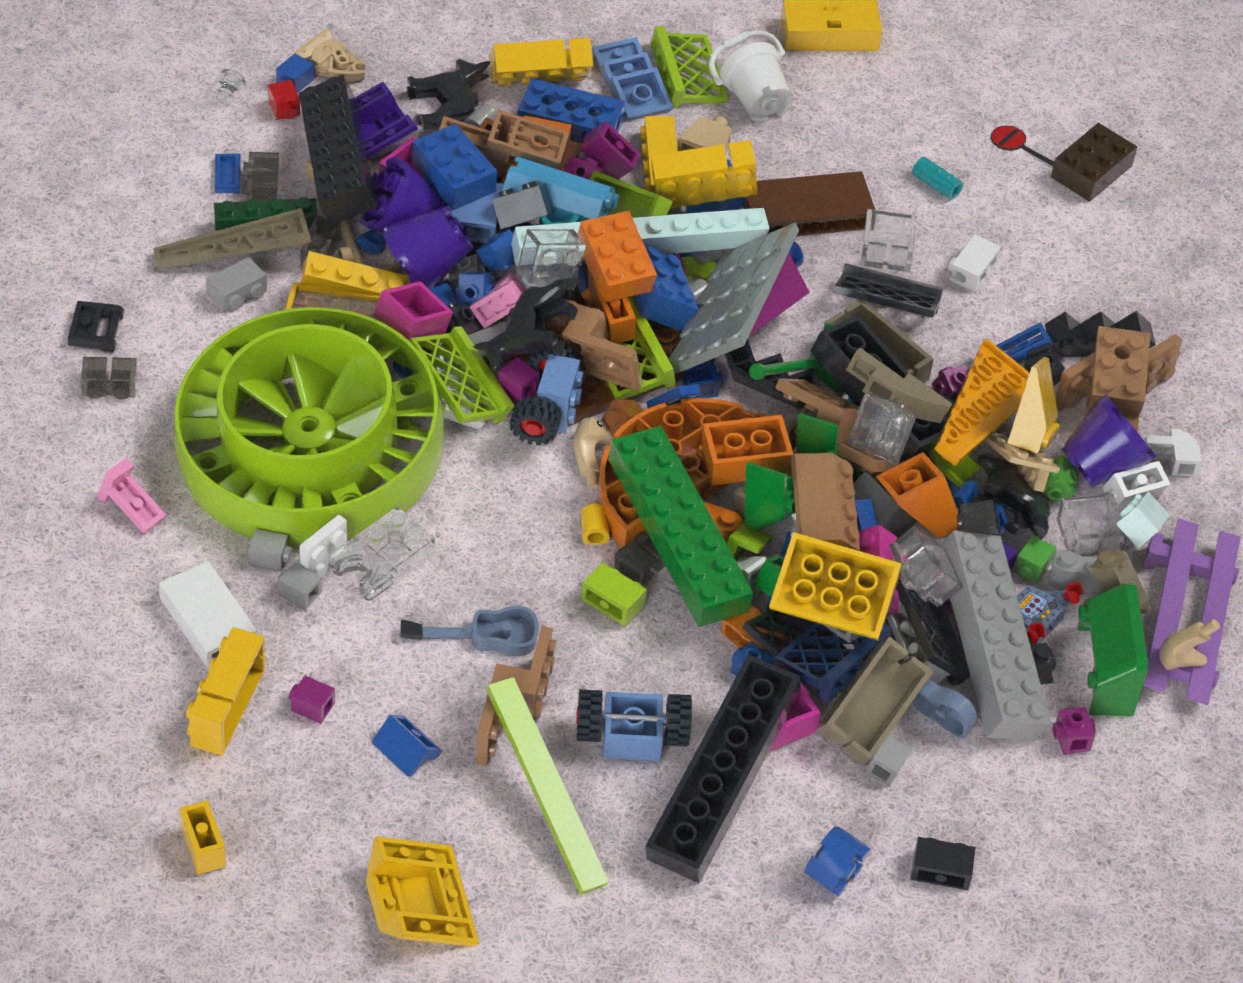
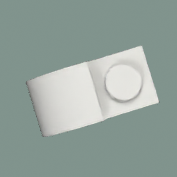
[1145,428,1202,476]

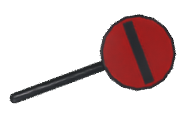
[991,125,1054,166]

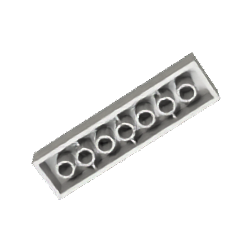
[938,530,1051,741]

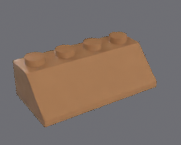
[791,453,860,551]

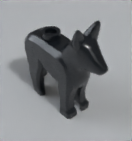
[407,59,490,131]
[473,277,578,371]
[973,455,1051,540]

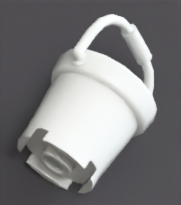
[708,30,793,122]

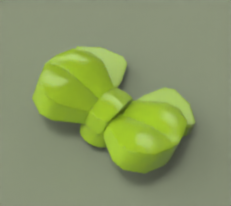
[683,256,717,283]

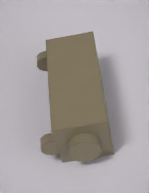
[1091,550,1151,614]

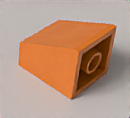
[876,452,963,539]

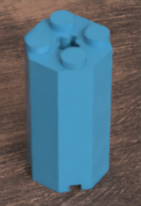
[502,157,619,222]

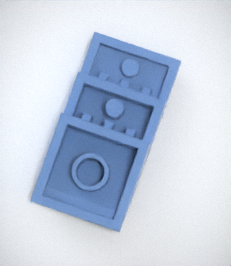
[592,37,673,120]

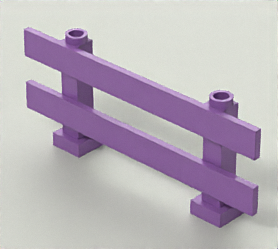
[1143,519,1241,705]

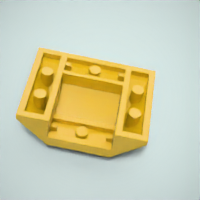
[366,836,480,946]

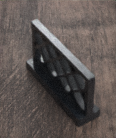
[833,263,944,318]
[896,572,971,686]
[742,610,847,701]

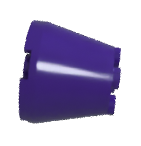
[359,157,448,233]
[383,205,474,289]
[1062,394,1156,488]

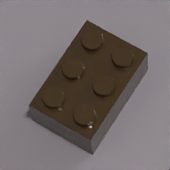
[1051,122,1138,202]

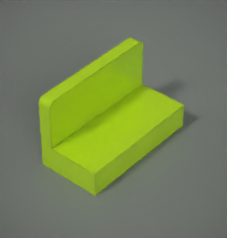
[928,447,981,488]
[727,523,773,560]

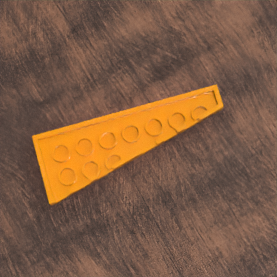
[934,338,1030,466]

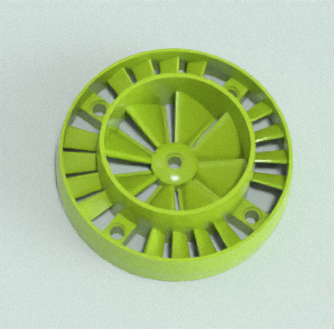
[173,307,445,547]

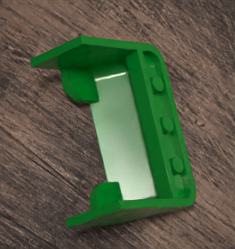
[745,413,838,531]
[1077,583,1148,716]

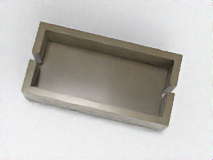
[823,300,934,383]
[816,637,933,765]

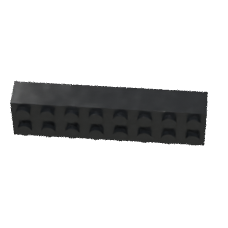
[299,74,378,226]
[645,654,801,883]

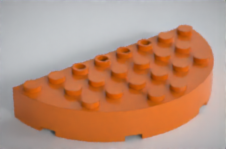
[598,398,767,551]

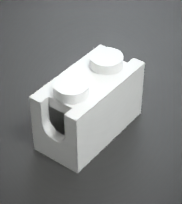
[948,234,1001,292]
[1102,461,1170,511]

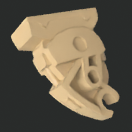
[294,28,366,82]

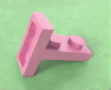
[470,271,526,328]
[97,458,166,534]

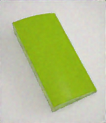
[590,171,673,218]

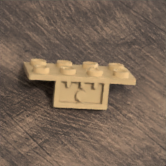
[985,431,1060,492]

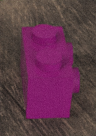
[580,121,640,180]

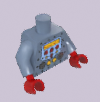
[1017,582,1084,644]

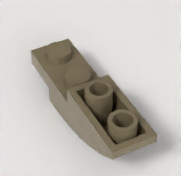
[846,348,952,423]

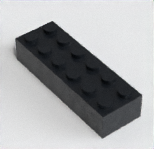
[810,315,948,462]

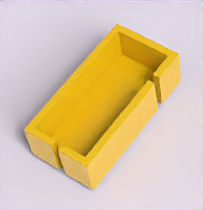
[489,38,593,87]
[651,140,758,209]
[186,627,266,756]

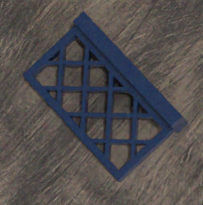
[773,622,893,703]

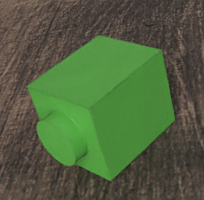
[1014,535,1057,583]

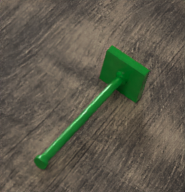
[749,323,846,396]

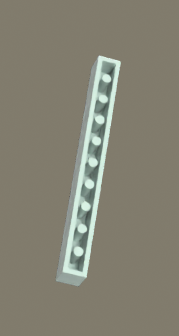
[511,208,769,266]

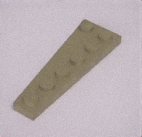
[153,208,311,269]

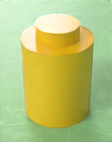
[580,503,610,545]

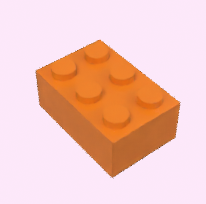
[576,211,657,303]
[701,415,793,485]

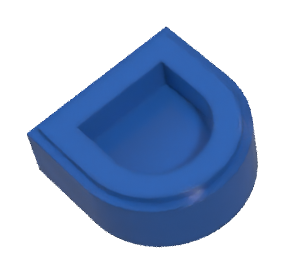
[355,230,386,254]

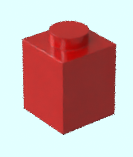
[268,80,300,120]

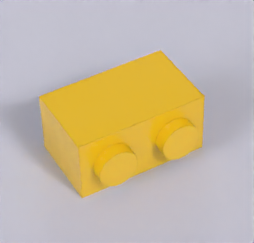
[179,800,226,875]

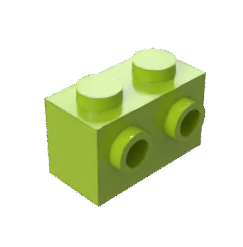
[581,562,647,627]

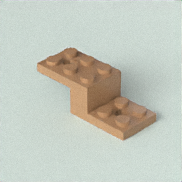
[439,109,569,177]
[543,300,643,391]
[1085,326,1150,433]
[1055,334,1183,411]
[775,379,901,475]
[476,626,557,766]

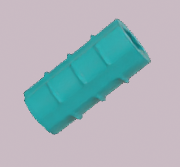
[912,157,964,200]

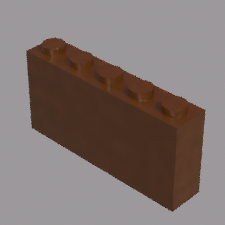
[742,171,876,236]

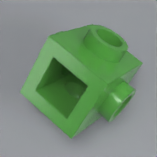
[1042,456,1079,502]

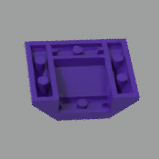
[355,82,419,160]

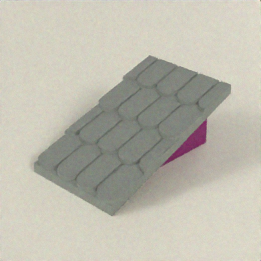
[668,222,810,375]

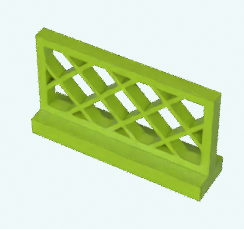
[650,26,729,108]
[606,297,676,400]
[409,326,514,424]

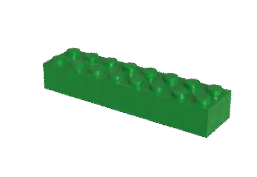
[608,425,753,627]

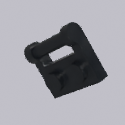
[68,301,124,352]

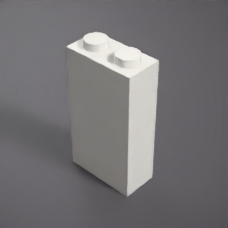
[159,561,257,668]

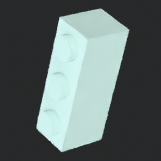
[1117,491,1170,548]

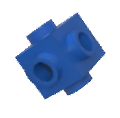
[456,272,495,307]

